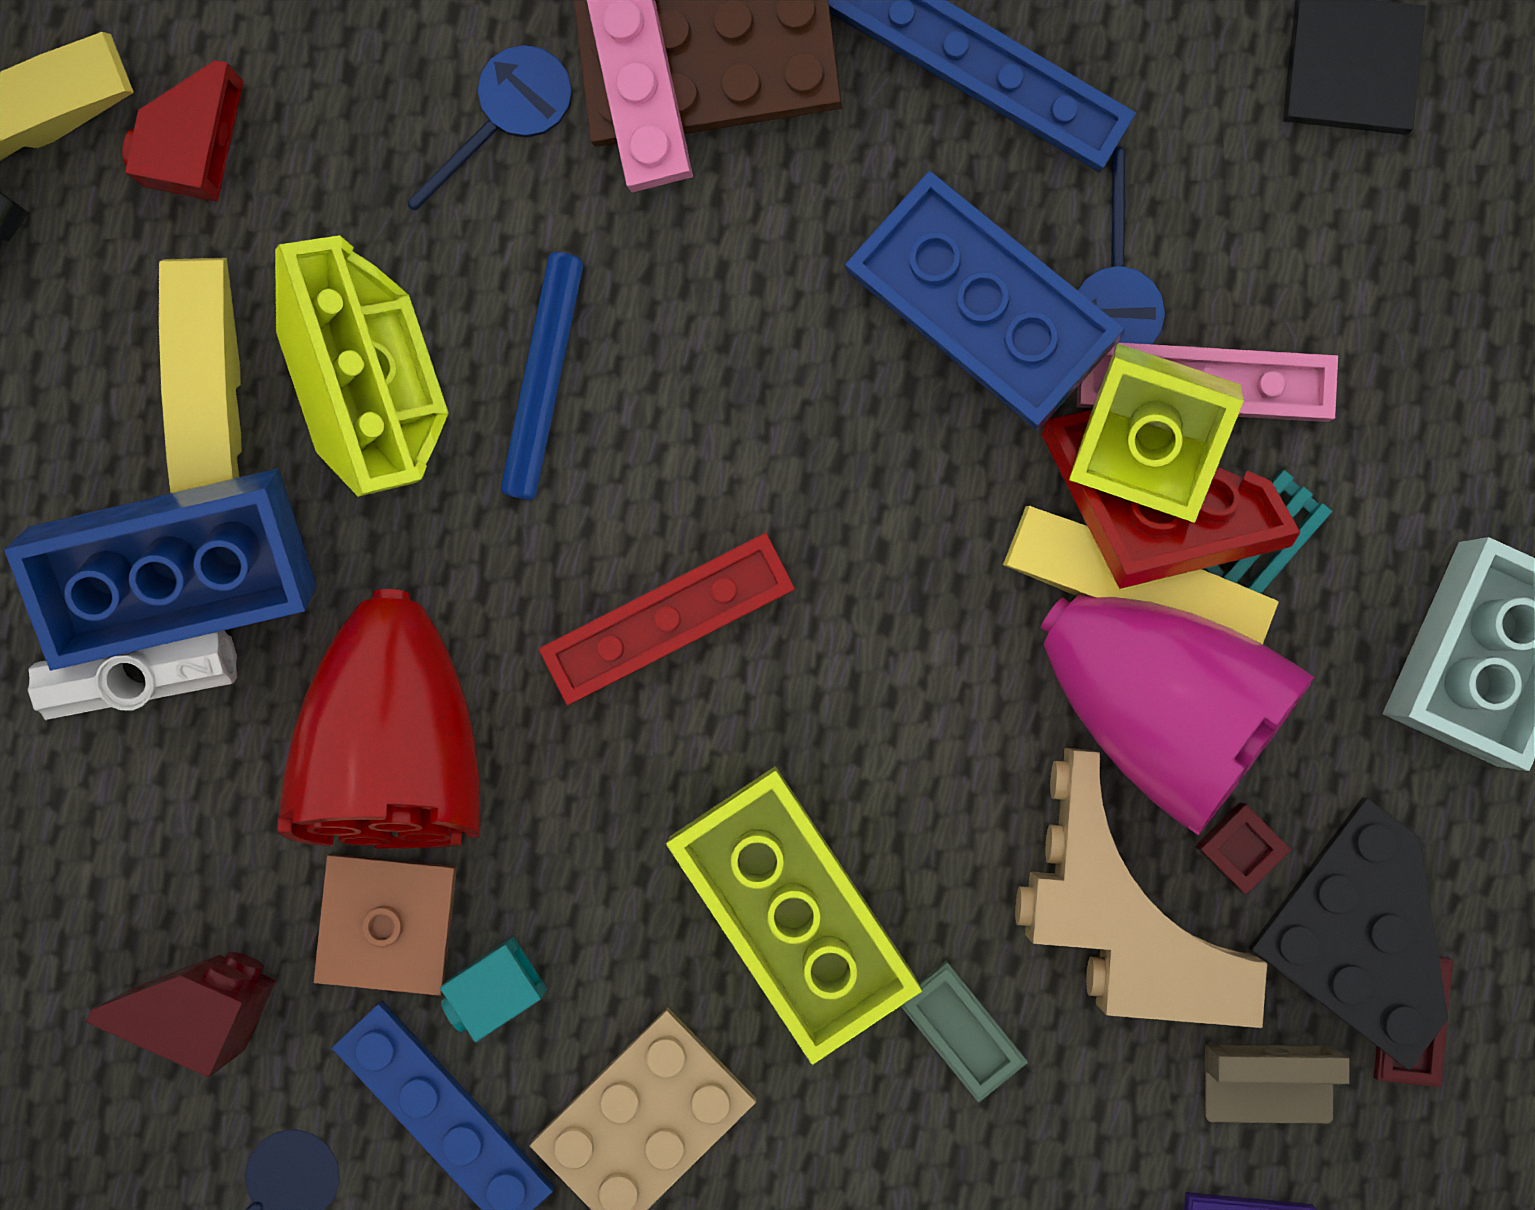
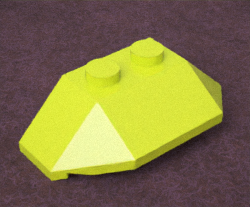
[275,235,449,497]

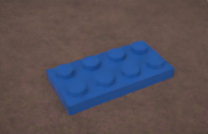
[845,170,1124,432]

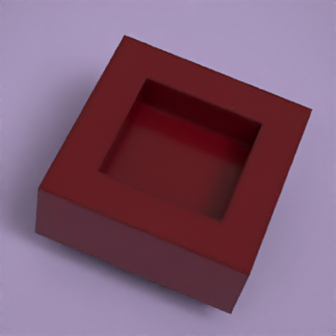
[1195,802,1291,895]

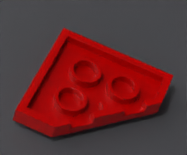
[1042,410,1301,589]

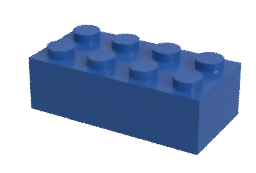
[4,468,317,671]

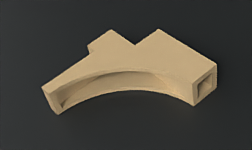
[1015,748,1267,1028]

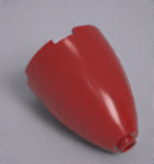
[278,589,481,849]

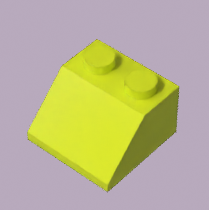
[1069,343,1244,523]

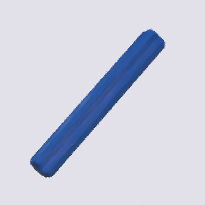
[501,252,583,500]

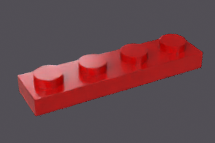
[538,533,795,706]

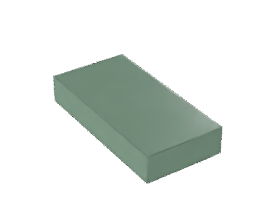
[901,960,1028,1103]

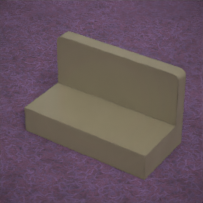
[1205,1044,1349,1124]

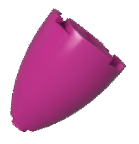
[1041,594,1315,835]

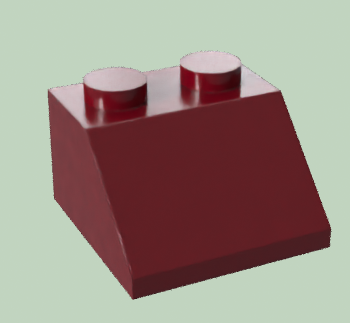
[86,952,276,1078]

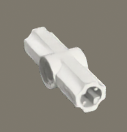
[28,630,238,720]

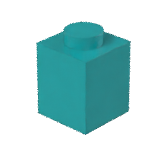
[440,936,548,1043]

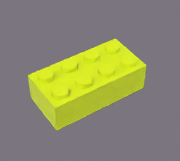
[666,766,922,1065]

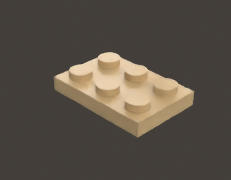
[529,1007,756,1210]

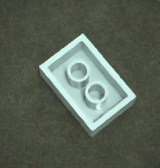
[1383,537,1535,771]

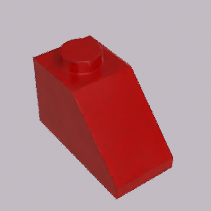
[122,60,243,202]

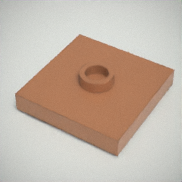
[314,853,457,996]

